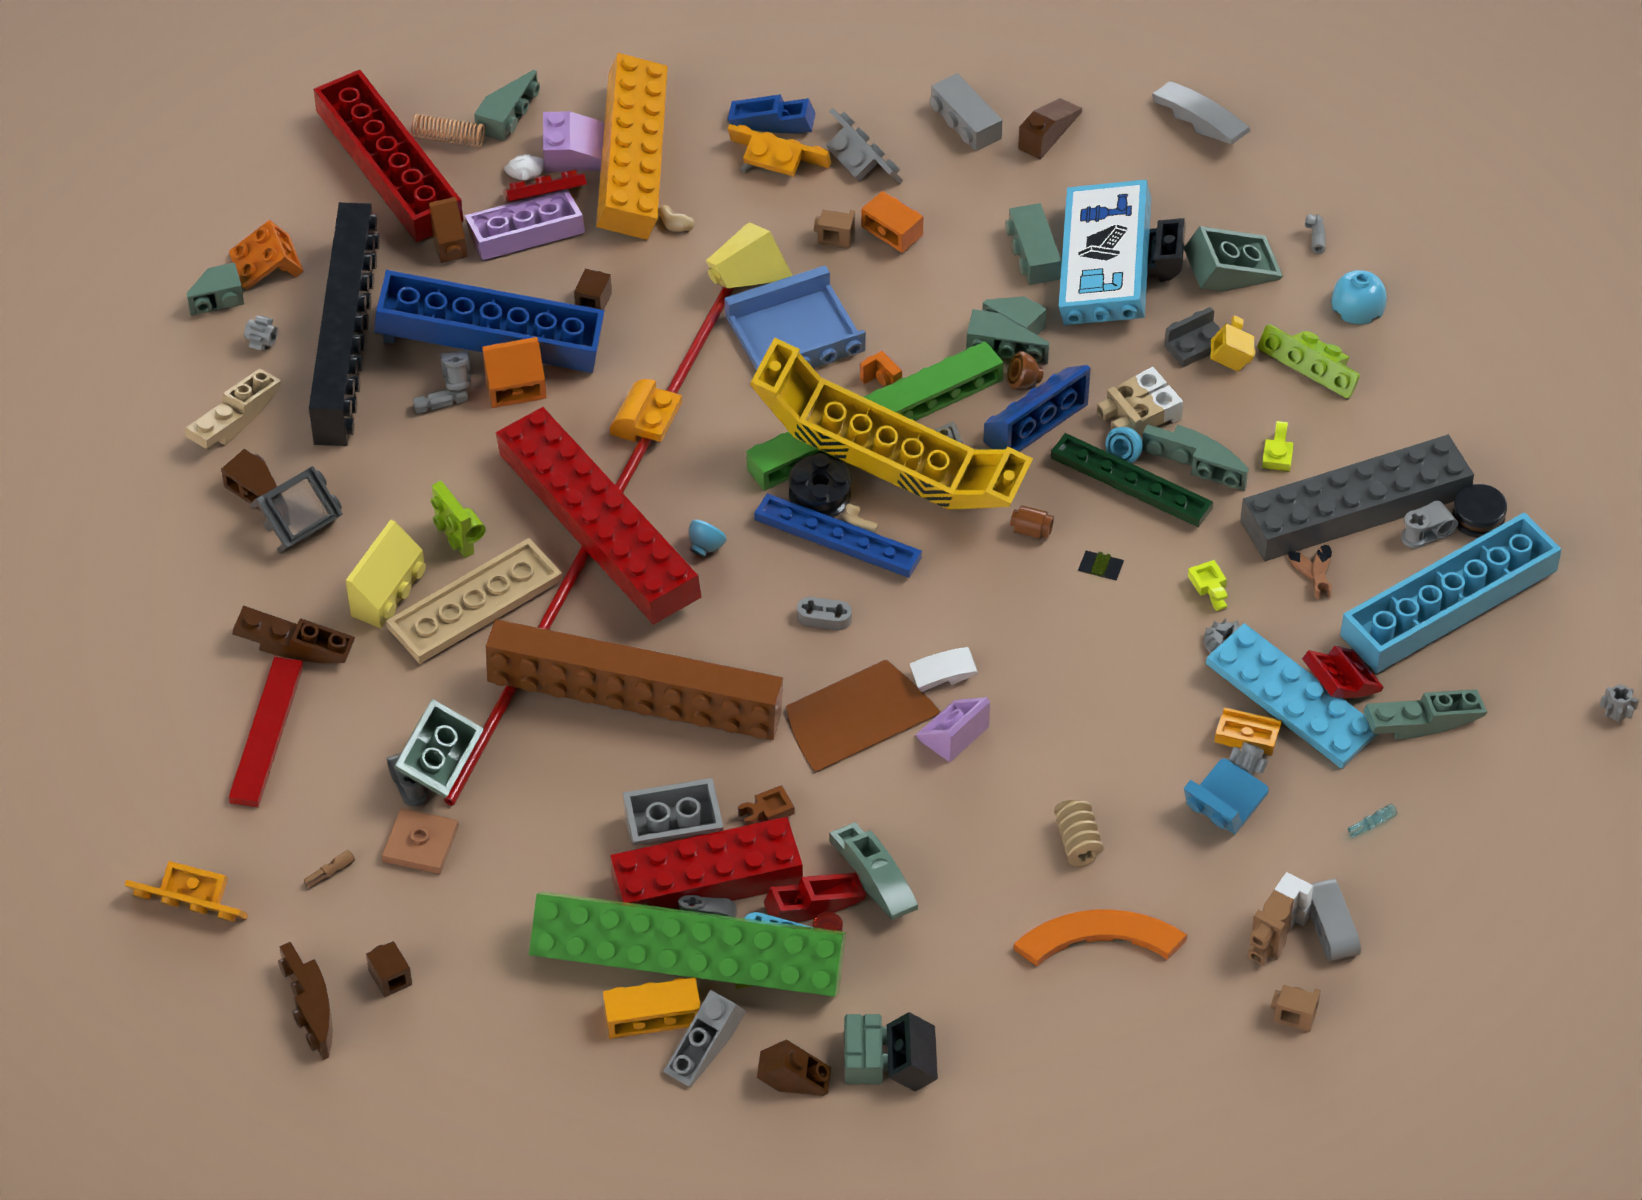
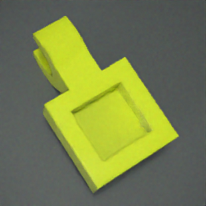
[1262,421,1294,472]
[1188,560,1228,611]

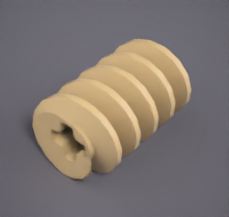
[1054,800,1104,867]

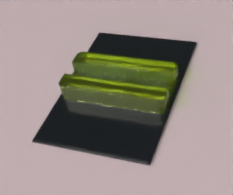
[1078,550,1124,581]

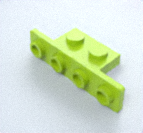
[1257,324,1360,399]

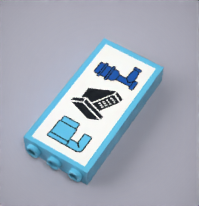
[1059,179,1151,325]

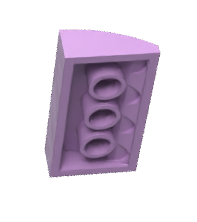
[464,189,585,260]

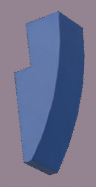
[728,94,816,133]

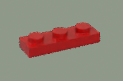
[503,169,587,201]

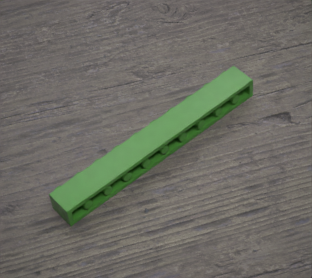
[746,341,1004,491]

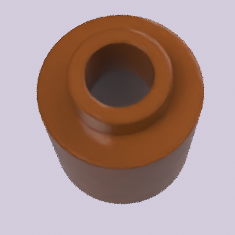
[1010,505,1054,539]

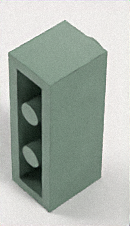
[1005,203,1062,285]

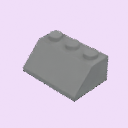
[623,778,723,845]

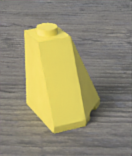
[706,222,793,288]

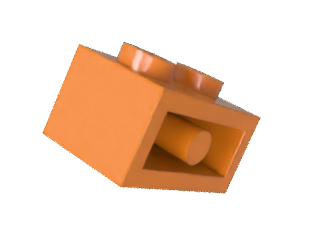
[861,191,924,253]

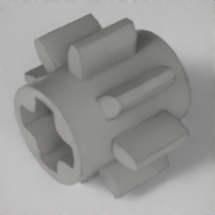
[244,316,278,350]
[1600,684,1639,722]
[1229,742,1268,776]

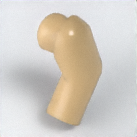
[658,205,694,232]
[842,503,878,533]

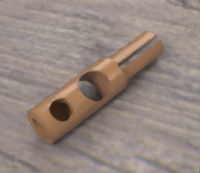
[304,850,355,888]

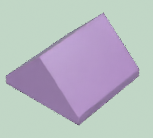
[915,697,990,762]

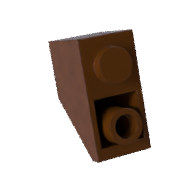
[757,1039,831,1096]

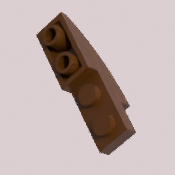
[232,605,355,663]
[278,941,333,1060]

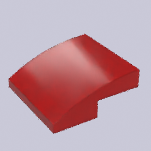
[1302,645,1384,698]

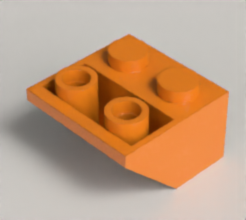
[482,337,547,408]

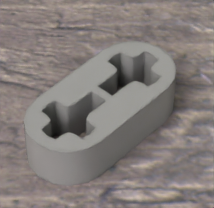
[797,597,852,630]

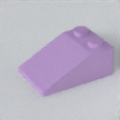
[543,111,604,173]

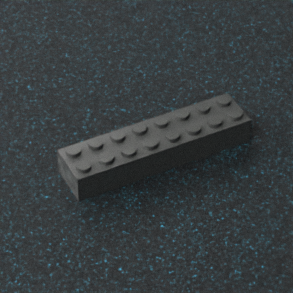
[1240,434,1474,561]

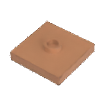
[382,808,459,874]

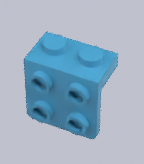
[1183,758,1269,835]

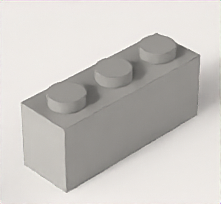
[930,73,1003,151]

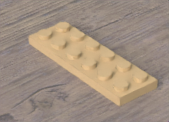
[386,538,563,664]

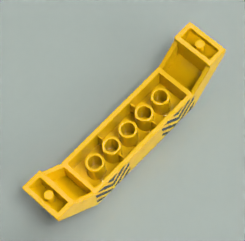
[750,337,1033,510]

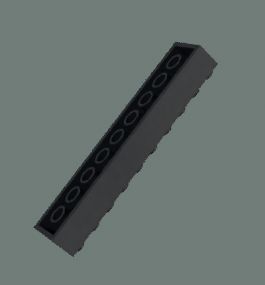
[309,202,380,446]

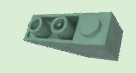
[474,70,540,142]
[966,309,1050,364]

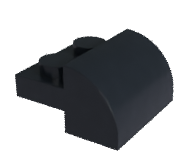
[1147,218,1186,282]

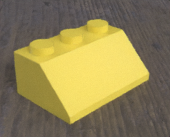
[346,520,426,629]

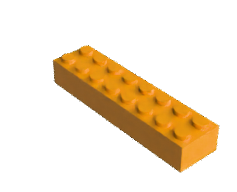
[596,52,668,240]

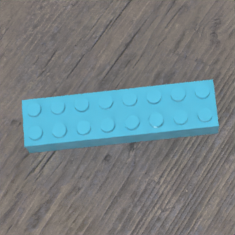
[1340,512,1562,674]

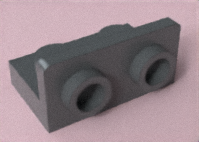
[1164,307,1220,367]

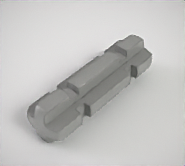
[413,388,468,414]

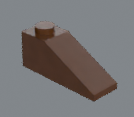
[1018,98,1082,160]
[221,449,290,526]

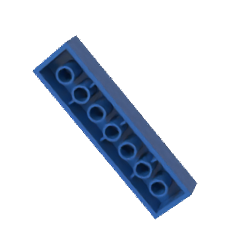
[374,270,605,373]

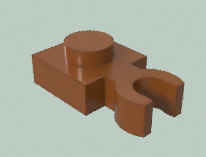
[738,785,795,826]

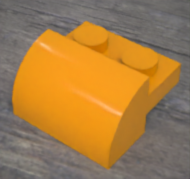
[610,379,682,442]

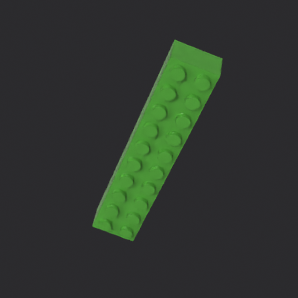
[529,891,846,997]

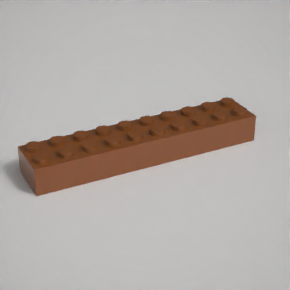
[485,619,783,740]

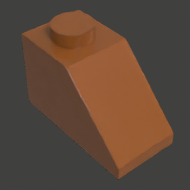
[429,197,467,263]

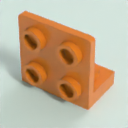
[229,220,304,290]

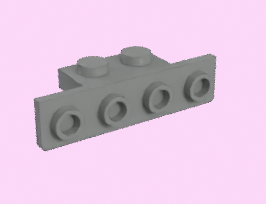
[825,108,903,184]

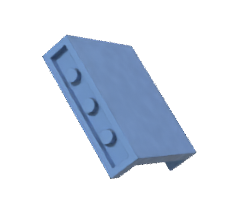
[725,265,866,371]

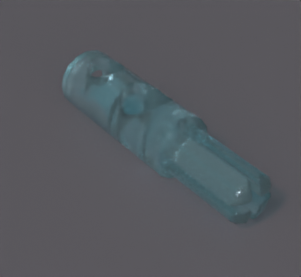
[1348,803,1397,837]

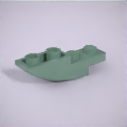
[1142,424,1249,491]
[1363,689,1487,740]
[829,822,918,920]

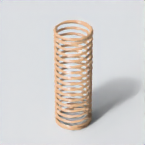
[411,113,485,148]

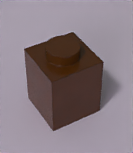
[574,268,612,310]
[366,941,412,997]

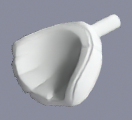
[504,154,544,180]

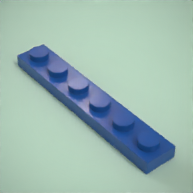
[754,493,922,578]

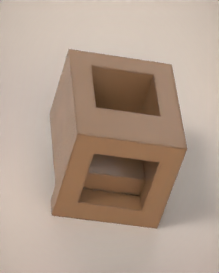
[814,209,855,248]
[1271,985,1321,1032]

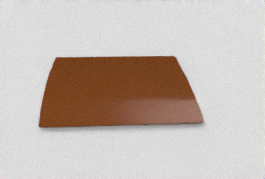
[786,660,940,772]

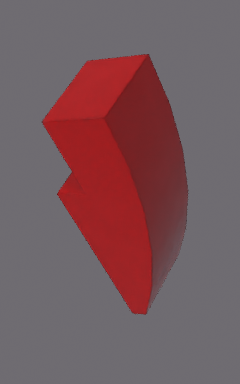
[763,872,866,923]

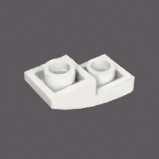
[909,647,978,692]

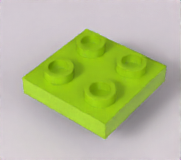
[430,480,486,558]

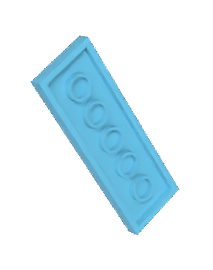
[1205,623,1378,769]

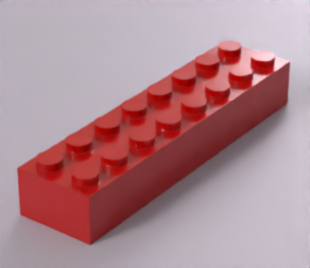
[313,69,464,243]

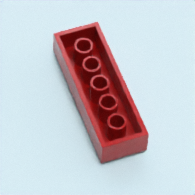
[610,816,803,910]

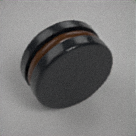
[1452,484,1507,538]

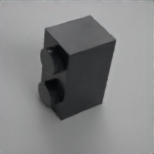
[886,1012,938,1091]

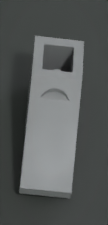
[663,990,746,1088]

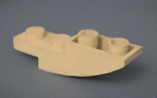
[185,368,281,449]

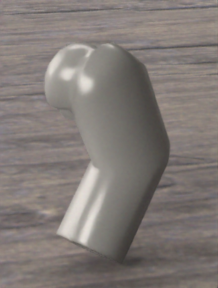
[1305,214,1326,254]

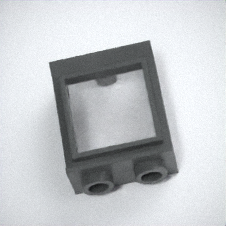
[249,466,343,553]

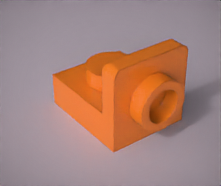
[860,351,902,386]

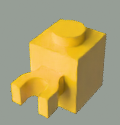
[1210,315,1256,372]

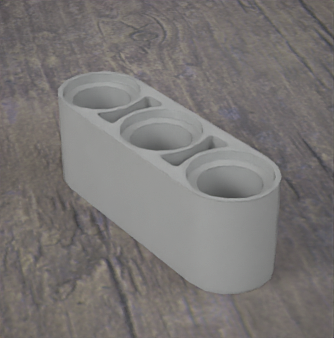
[1310,879,1361,961]

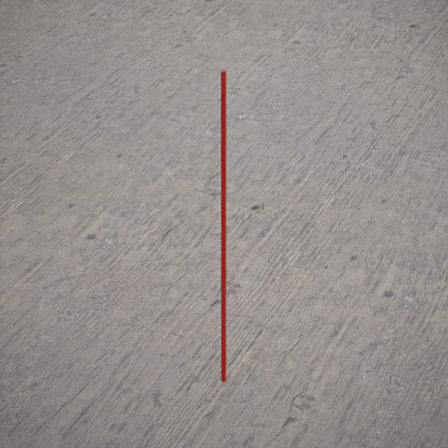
[444,286,734,806]

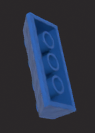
[983,365,1091,452]

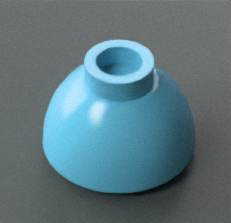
[1105,427,1143,463]
[688,519,727,557]

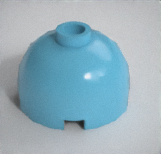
[1331,270,1387,324]

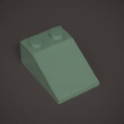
[1184,226,1283,292]
[394,699,484,798]

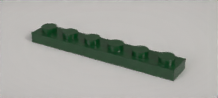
[1051,433,1213,528]

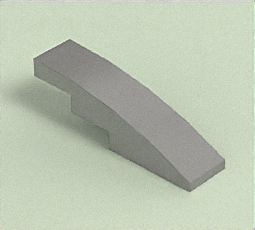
[1152,81,1250,144]

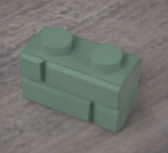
[844,1014,888,1084]

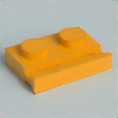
[1214,707,1282,756]

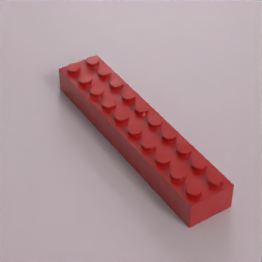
[495,407,702,625]

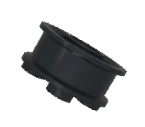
[789,453,852,517]

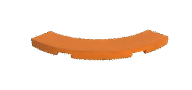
[1013,909,1187,966]

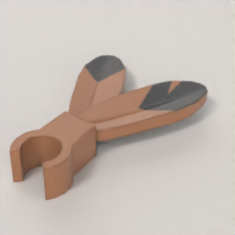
[1288,545,1332,600]

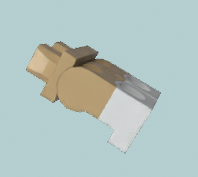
[1097,367,1183,437]

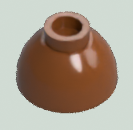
[1007,351,1043,390]

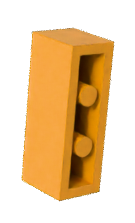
[603,977,701,1039]

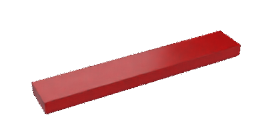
[228,657,304,808]

